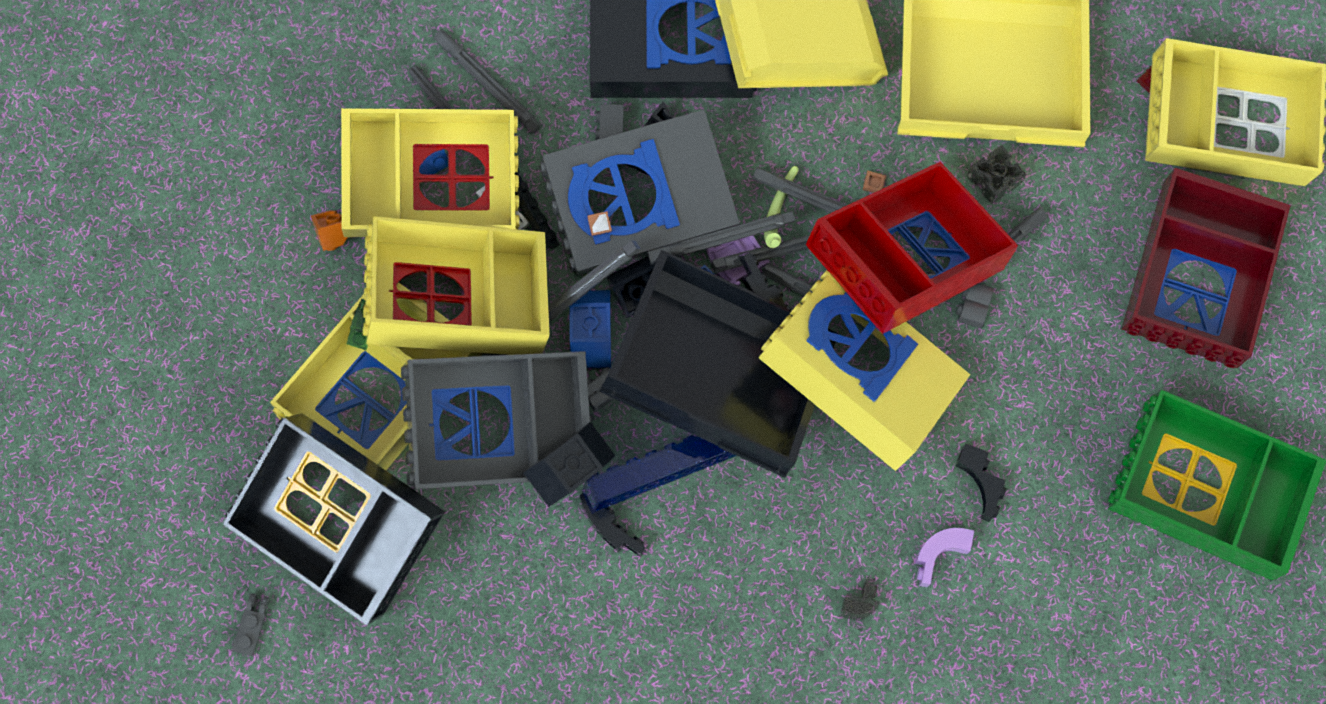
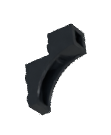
[956,443,1006,522]

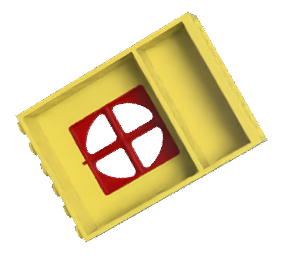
[341,108,519,237]
[363,216,550,355]

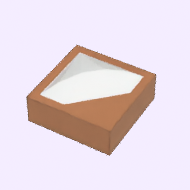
[587,211,612,236]

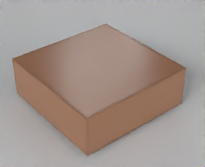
[862,170,886,193]

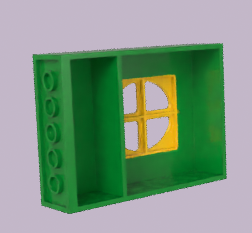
[1107,390,1326,581]

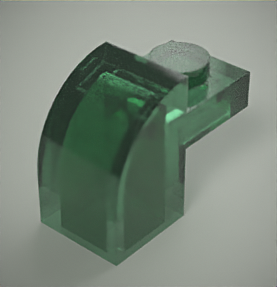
[346,299,369,350]

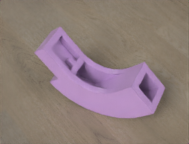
[914,528,974,587]

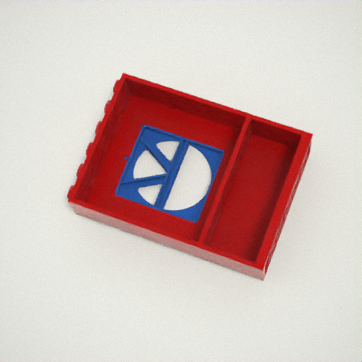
[806,161,1018,334]

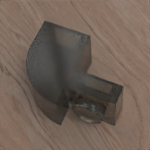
[840,577,879,621]

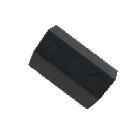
[606,256,654,318]

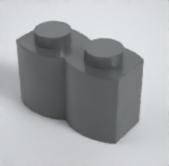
[956,283,994,329]

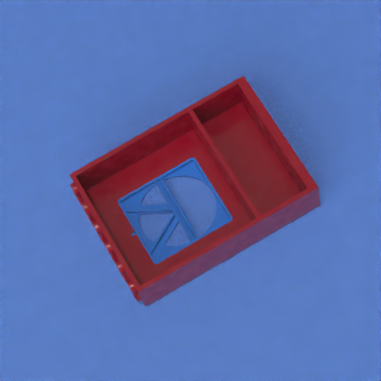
[1121,168,1291,368]

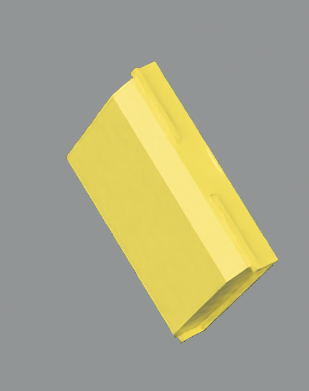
[715,0,888,88]
[897,0,1090,147]

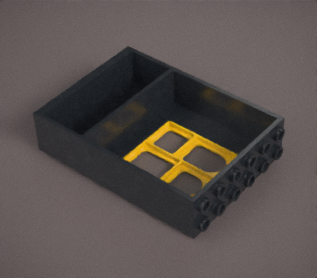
[223,413,446,625]

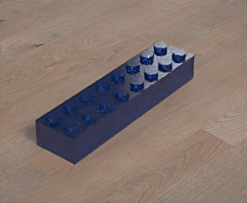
[582,435,736,514]

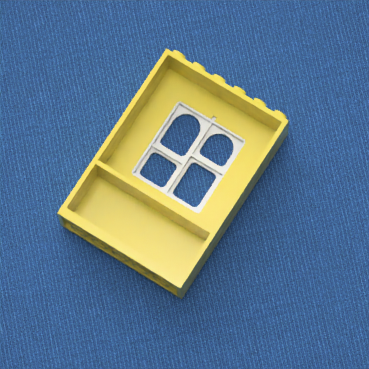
[1145,38,1326,186]

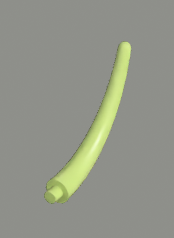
[764,166,799,248]

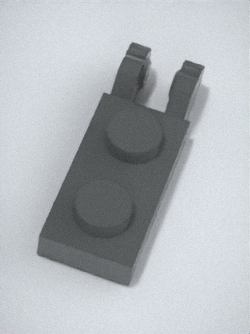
[231,594,269,657]

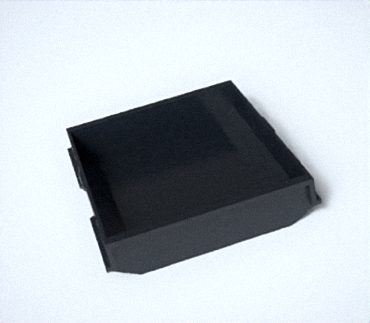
[599,250,839,478]

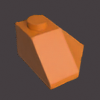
[311,210,348,251]

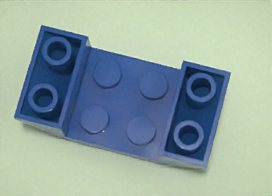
[569,290,611,368]

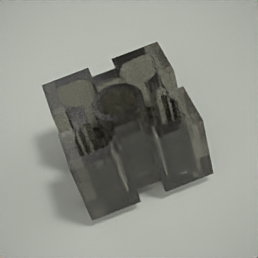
[967,145,1027,204]

